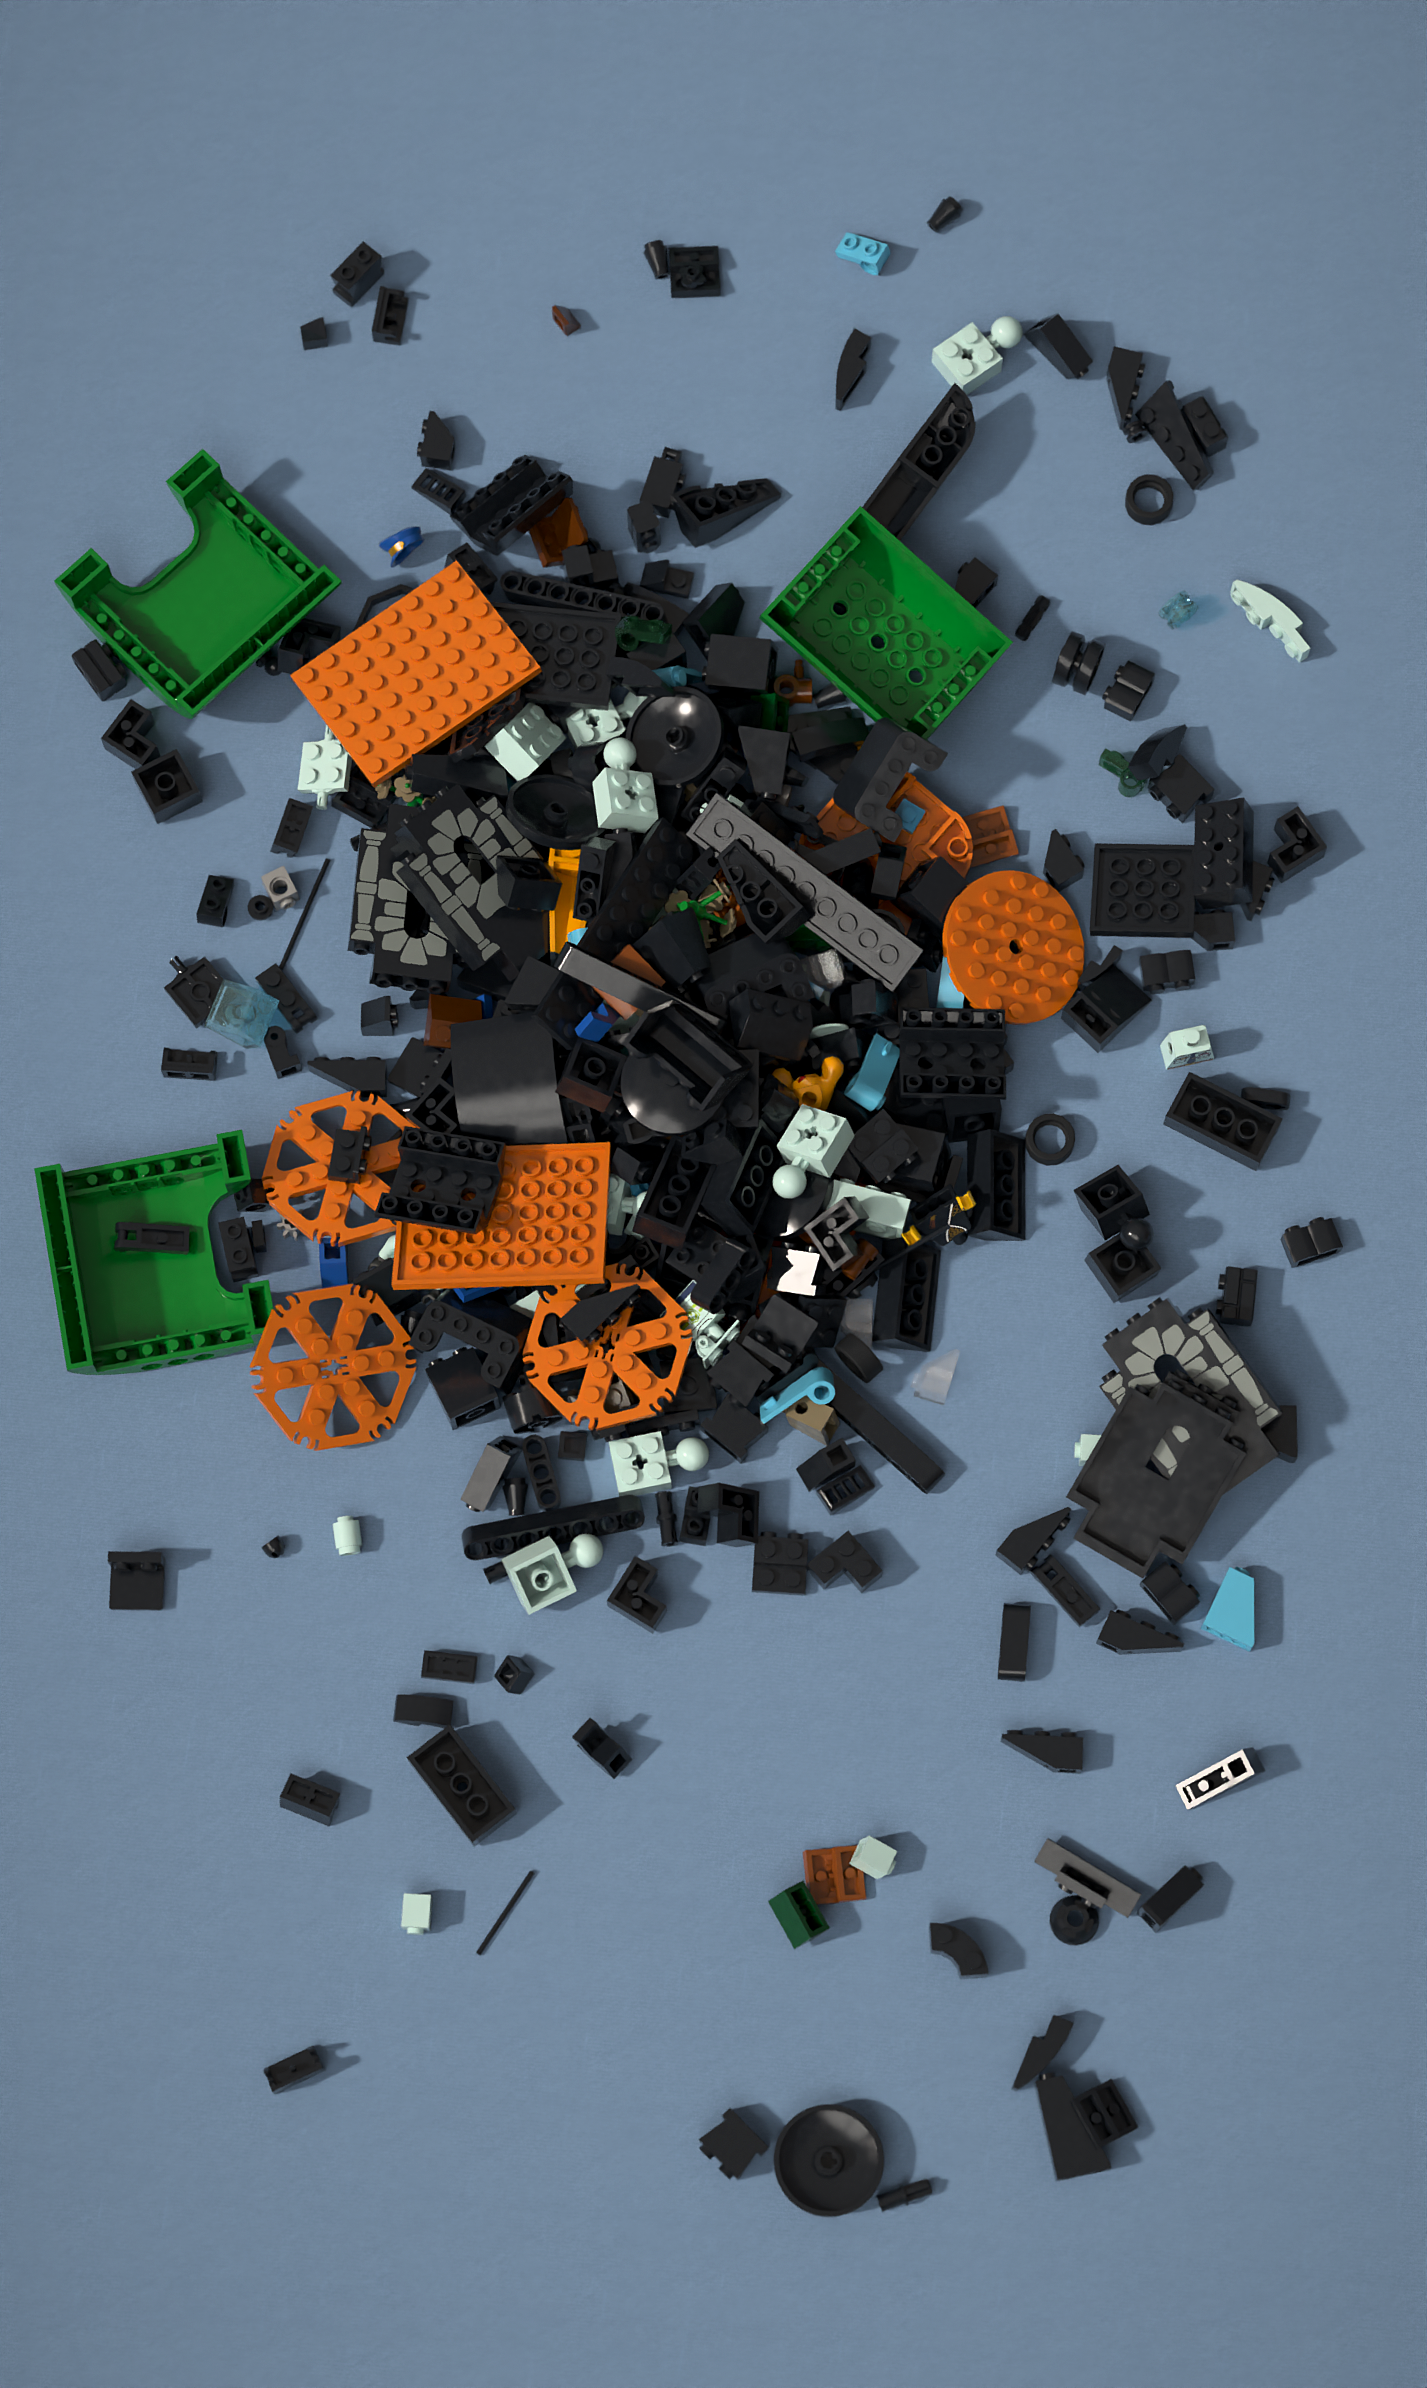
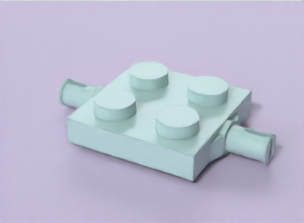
[298,725,352,810]

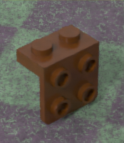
[529,497,588,568]

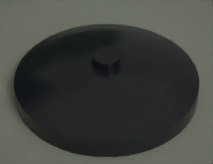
[625,686,725,788]
[505,774,606,850]
[621,1055,725,1136]
[754,1163,834,1241]
[773,2104,884,2217]

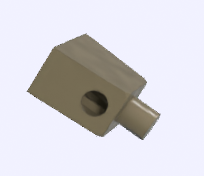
[782,1396,840,1446]

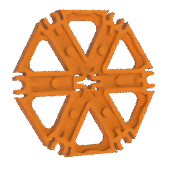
[262,1091,416,1247]
[522,1263,693,1431]
[250,1283,416,1451]

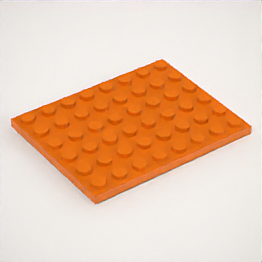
[290,560,542,788]
[392,1142,612,1290]

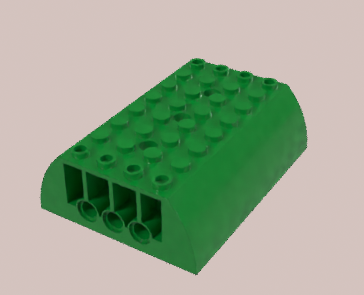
[759,506,1013,739]

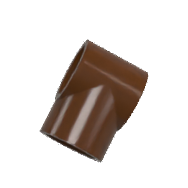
[774,659,812,707]

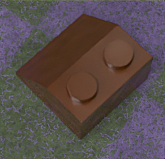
[423,994,482,1049]

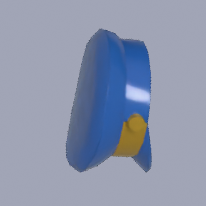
[379,526,424,567]

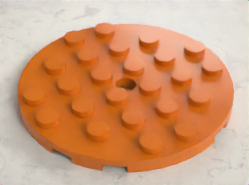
[942,870,1084,1025]

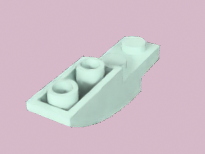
[1230,580,1310,663]

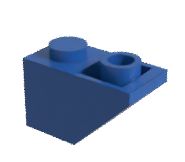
[319,1237,349,1288]

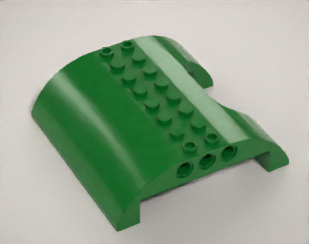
[54,448,342,719]
[34,1130,278,1375]

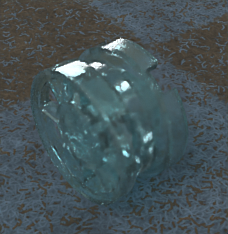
[1158,591,1199,630]

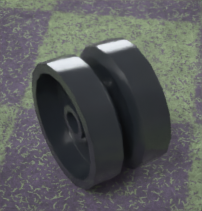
[1052,631,1106,695]

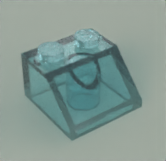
[204,979,279,1049]

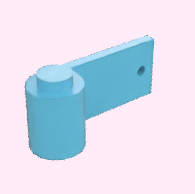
[652,666,705,687]
[844,1033,899,1112]
[760,1367,835,1424]

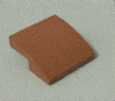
[962,805,1019,868]
[592,944,665,1020]
[803,1845,866,1905]

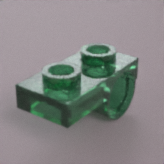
[615,616,672,651]
[1098,748,1148,797]

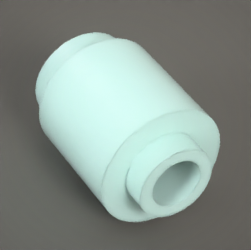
[333,1516,362,1556]

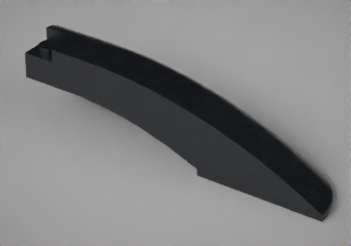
[833,383,976,615]

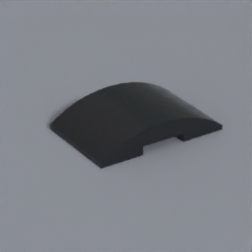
[451,1011,570,1146]

